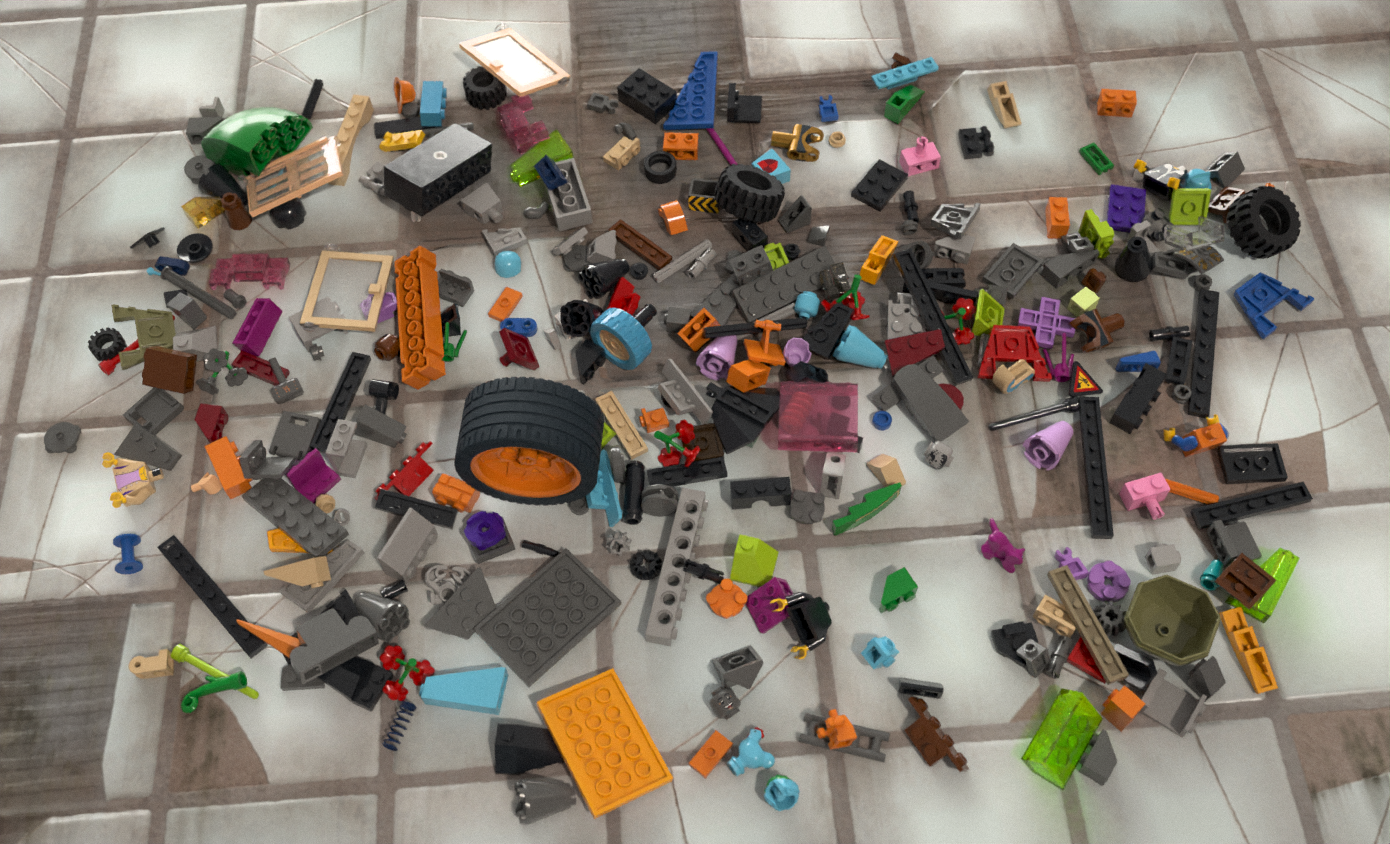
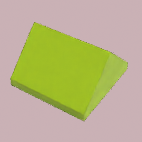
[972,289,1005,336]

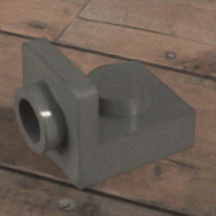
[1017,639,1050,678]

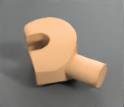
[191,472,223,495]

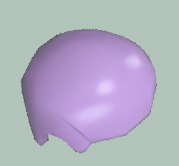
[783,338,812,367]

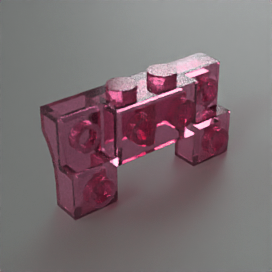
[497,95,550,154]
[209,253,290,290]

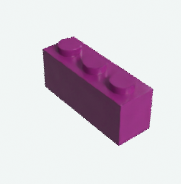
[232,298,283,357]

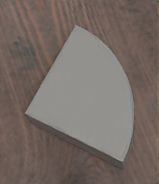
[543,328,561,350]

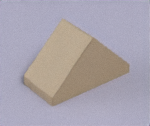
[867,454,906,487]

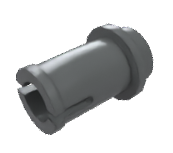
[223,289,247,308]

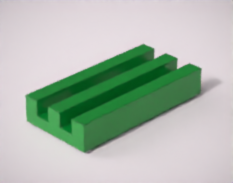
[1079,142,1114,175]

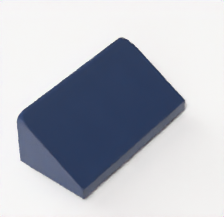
[534,155,568,191]

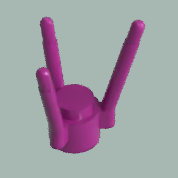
[1043,333,1074,382]

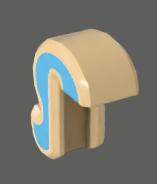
[992,359,1035,394]

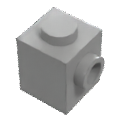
[1145,544,1181,575]

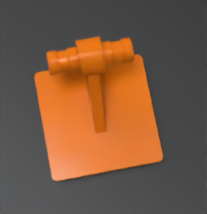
[744,319,786,366]

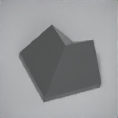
[712,645,763,690]

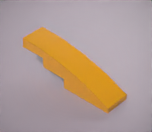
[1219,607,1278,694]

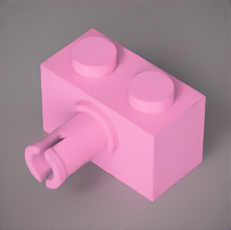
[899,136,941,176]
[1119,473,1170,520]

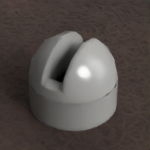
[334,509,350,526]

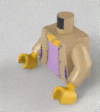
[102,452,164,508]

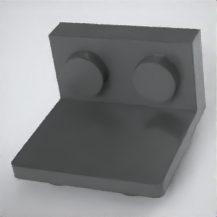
[239,440,296,480]
[1206,520,1262,568]

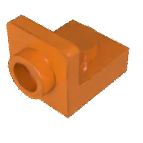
[639,408,669,433]

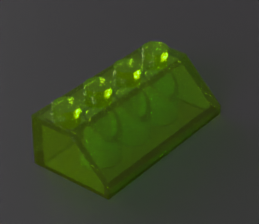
[1021,688,1103,790]

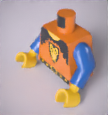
[1163,414,1229,457]

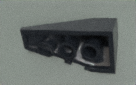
[495,724,565,775]

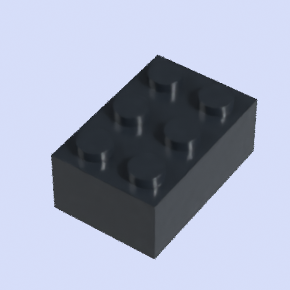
[617,68,677,125]

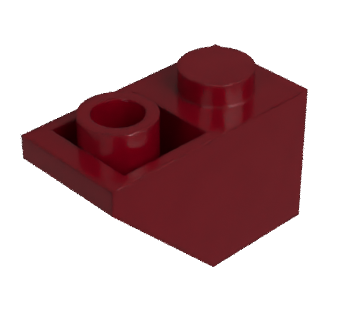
[194,403,229,443]

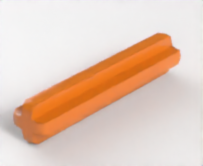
[1165,478,1219,505]

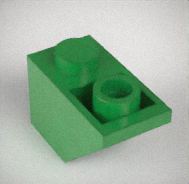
[879,567,918,613]

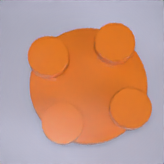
[706,579,748,619]

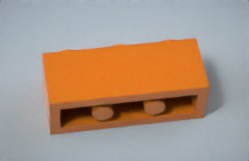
[205,436,253,499]

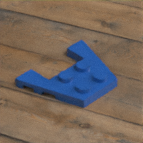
[1233,272,1314,340]

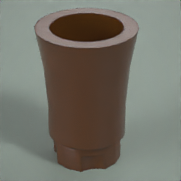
[221,192,252,230]

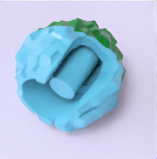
[764,774,800,812]

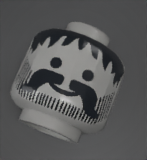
[923,441,954,470]

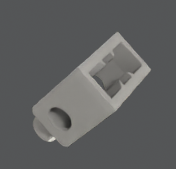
[461,183,503,224]
[820,449,846,499]

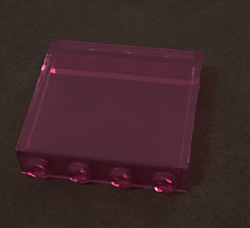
[778,381,858,452]

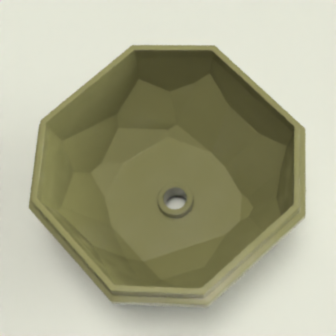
[1124,575,1221,667]

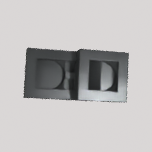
[1061,233,1094,253]

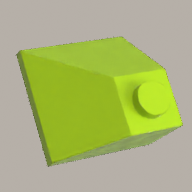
[730,534,779,587]

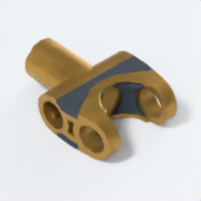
[771,124,824,162]

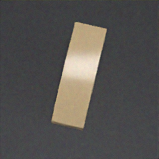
[987,81,1022,128]

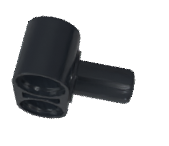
[369,379,399,415]

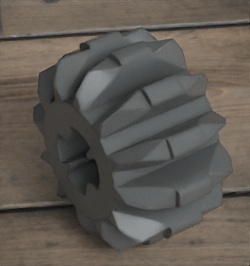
[1093,601,1127,637]

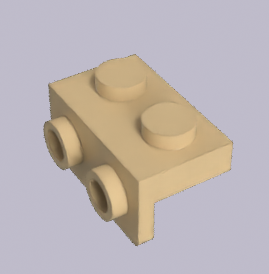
[1033,595,1076,638]

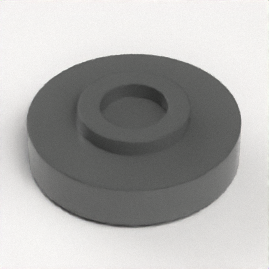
[610,445,626,483]

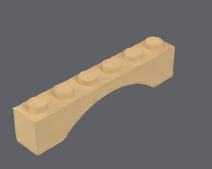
[324,94,374,186]

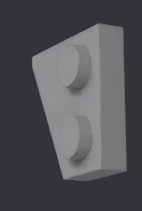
[482,228,528,257]

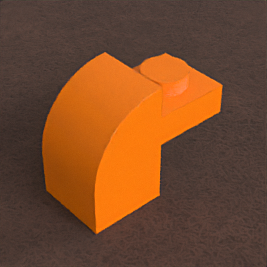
[658,200,688,235]

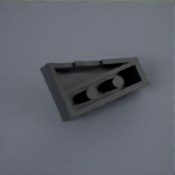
[1110,363,1167,434]

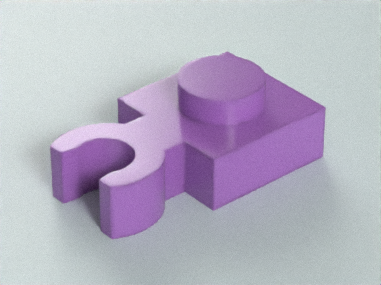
[1054,547,1089,580]

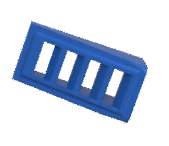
[1115,350,1161,372]

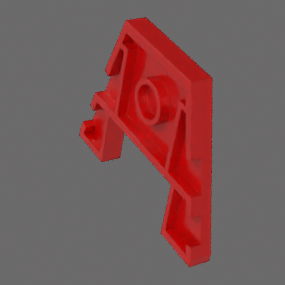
[977,325,1052,382]

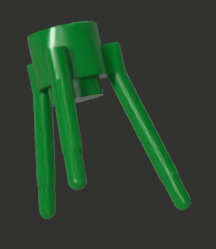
[442,322,467,362]

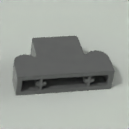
[290,609,379,685]

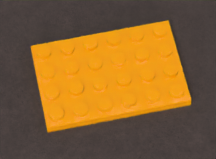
[536,668,673,819]

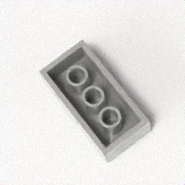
[543,158,593,231]

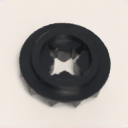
[630,549,662,580]

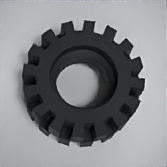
[88,327,127,361]

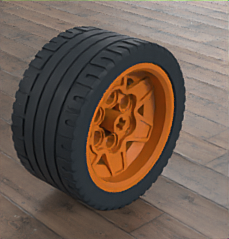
[454,376,604,506]

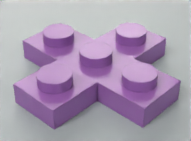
[1017,297,1075,349]

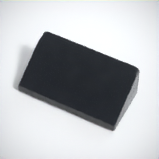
[898,678,944,699]

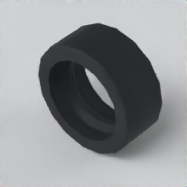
[644,151,677,184]

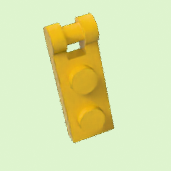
[379,130,425,152]

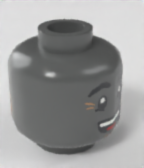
[709,687,741,720]

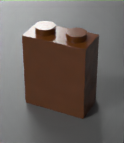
[142,346,197,394]

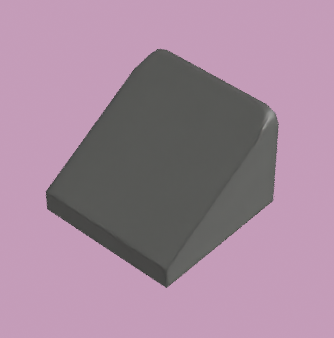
[807,226,830,246]

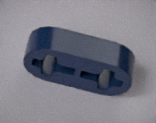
[155,256,190,276]

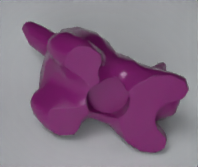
[981,518,1025,573]

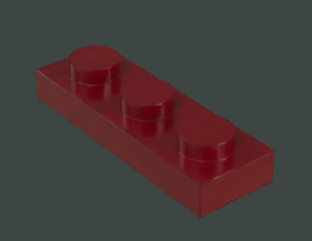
[231,350,290,386]

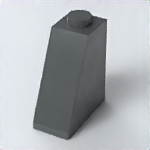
[354,405,407,448]

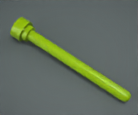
[171,644,259,699]

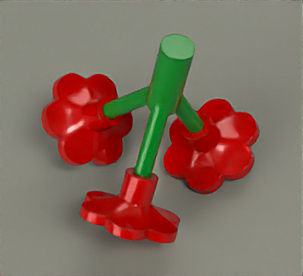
[821,275,870,320]
[942,298,976,345]
[654,419,700,467]
[379,645,435,701]

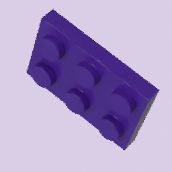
[1107,184,1146,233]

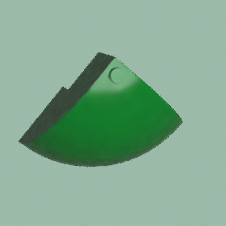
[201,107,313,181]

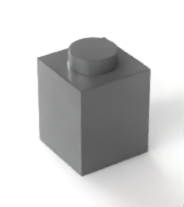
[664,307,691,333]

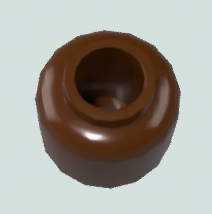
[374,334,400,361]

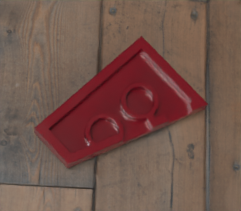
[885,329,945,378]

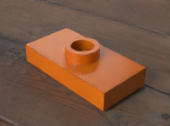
[488,287,523,322]
[689,730,733,779]

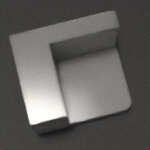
[199,97,224,117]

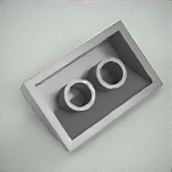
[377,508,438,584]

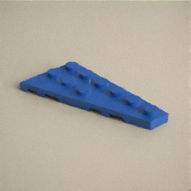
[663,51,718,130]

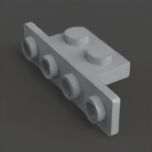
[657,359,713,425]

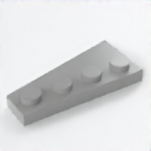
[279,540,365,614]

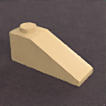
[264,556,331,589]

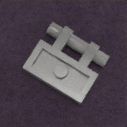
[359,161,387,197]

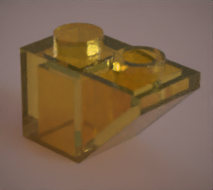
[181,197,225,229]

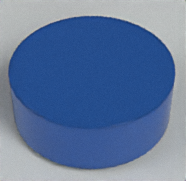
[872,411,892,431]

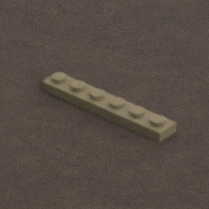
[1047,565,1129,685]

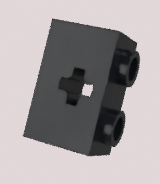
[732,218,768,252]

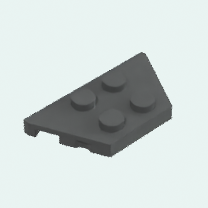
[931,203,981,239]
[424,567,496,640]

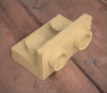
[603,136,640,171]

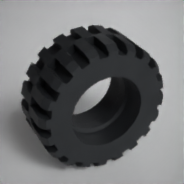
[714,164,785,223]
[1227,186,1301,259]

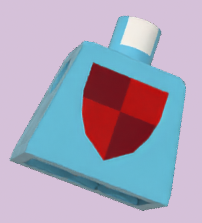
[752,149,791,184]

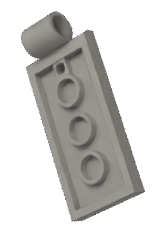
[887,293,925,373]

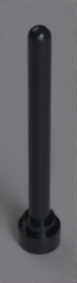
[989,397,1079,431]

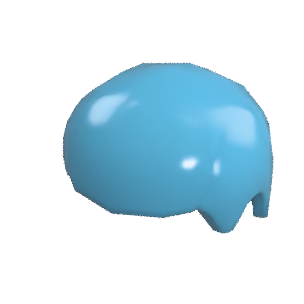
[494,250,521,278]

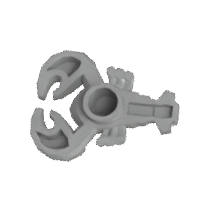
[425,565,471,609]

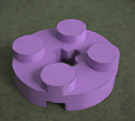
[1087,560,1131,603]

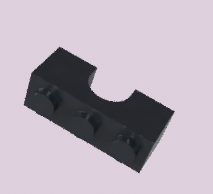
[730,477,792,510]

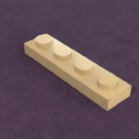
[595,391,648,460]

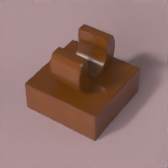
[891,52,911,69]
[1081,268,1107,293]

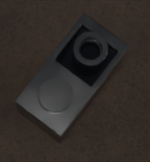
[575,339,606,385]
[785,361,830,393]

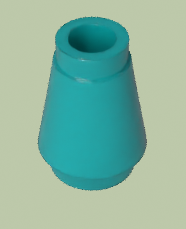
[1200,560,1224,590]

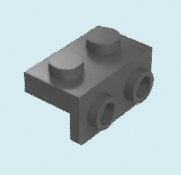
[438,268,474,307]

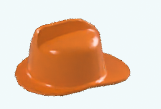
[394,77,416,114]

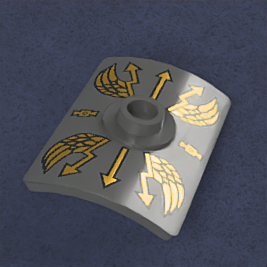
[1174,240,1224,274]

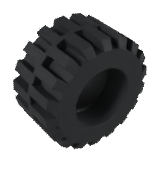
[463,66,507,110]

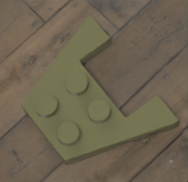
[111,304,176,370]

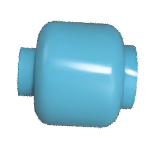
[794,291,820,320]

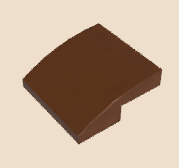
[1215,553,1276,610]

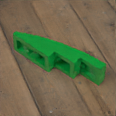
[832,482,902,536]

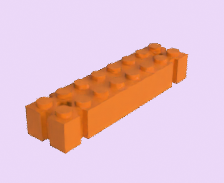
[394,245,446,390]

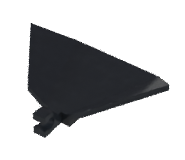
[706,382,784,455]

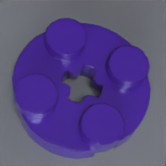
[464,511,506,550]

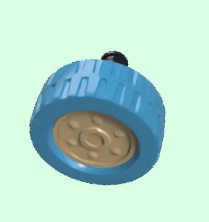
[590,304,657,370]

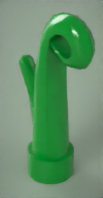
[181,671,247,713]

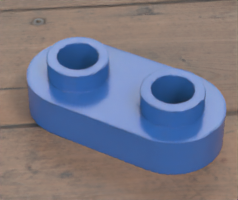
[500,318,538,337]

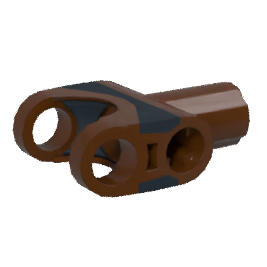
[1068,309,1125,353]

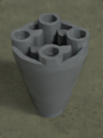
[354,592,410,643]
[514,779,576,825]

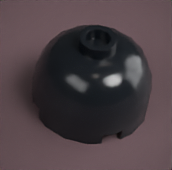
[269,194,307,229]

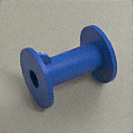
[113,534,143,575]

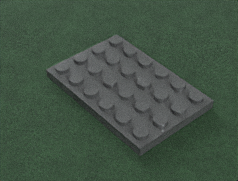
[473,548,621,687]

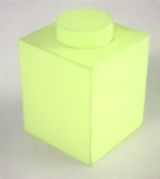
[1067,287,1100,317]

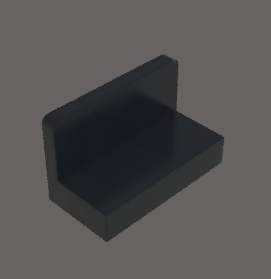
[1114,644,1158,691]

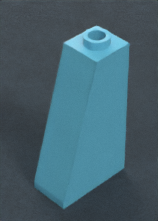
[419,667,509,715]

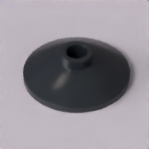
[177,233,213,263]

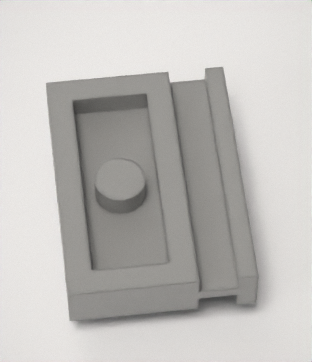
[550,227,588,257]

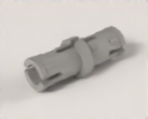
[686,248,717,280]

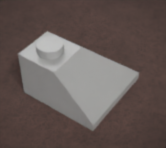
[173,326,218,362]

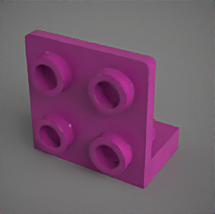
[287,448,341,504]
[746,577,793,634]

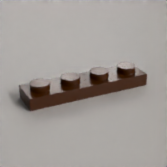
[608,219,672,270]

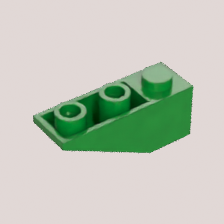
[884,84,925,124]

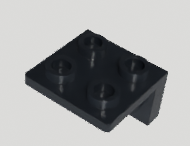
[727,83,762,123]

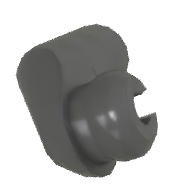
[615,122,637,141]
[524,202,549,219]

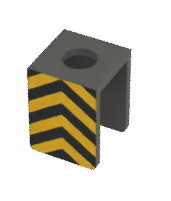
[688,178,719,213]

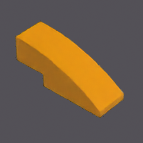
[859,235,898,285]

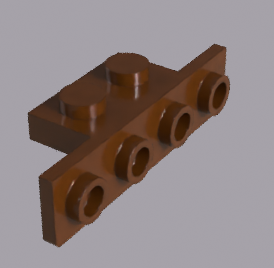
[904,697,969,772]

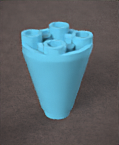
[833,325,888,369]

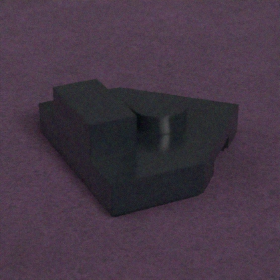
[990,621,1038,668]

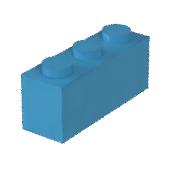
[420,81,447,126]

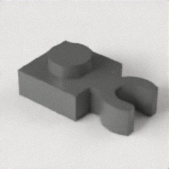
[587,92,619,114]

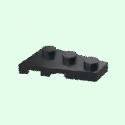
[802,302,855,360]

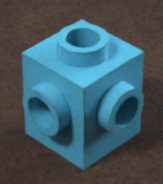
[861,636,899,669]

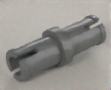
[1046,636,1072,679]

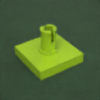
[1169,188,1211,225]

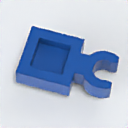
[819,95,838,122]

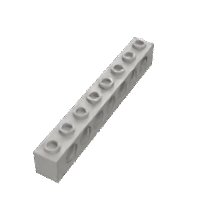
[645,488,709,646]

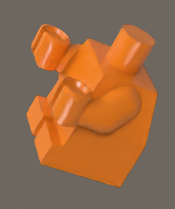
[816,709,857,750]

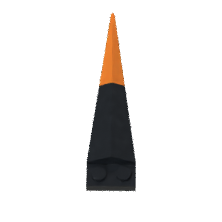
[236,620,394,712]

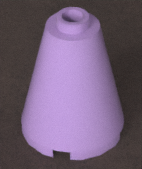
[696,335,738,381]
[1023,421,1073,471]

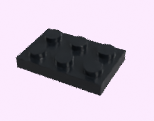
[851,159,908,212]
[1217,443,1288,484]

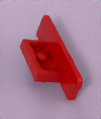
[607,277,641,316]
[374,441,434,500]

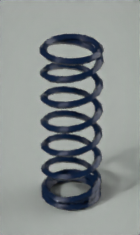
[382,701,417,751]

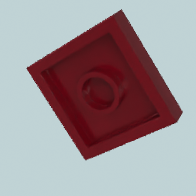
[499,328,540,371]

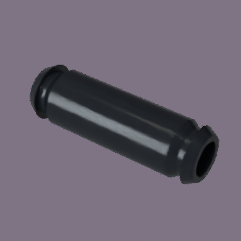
[623,461,645,525]

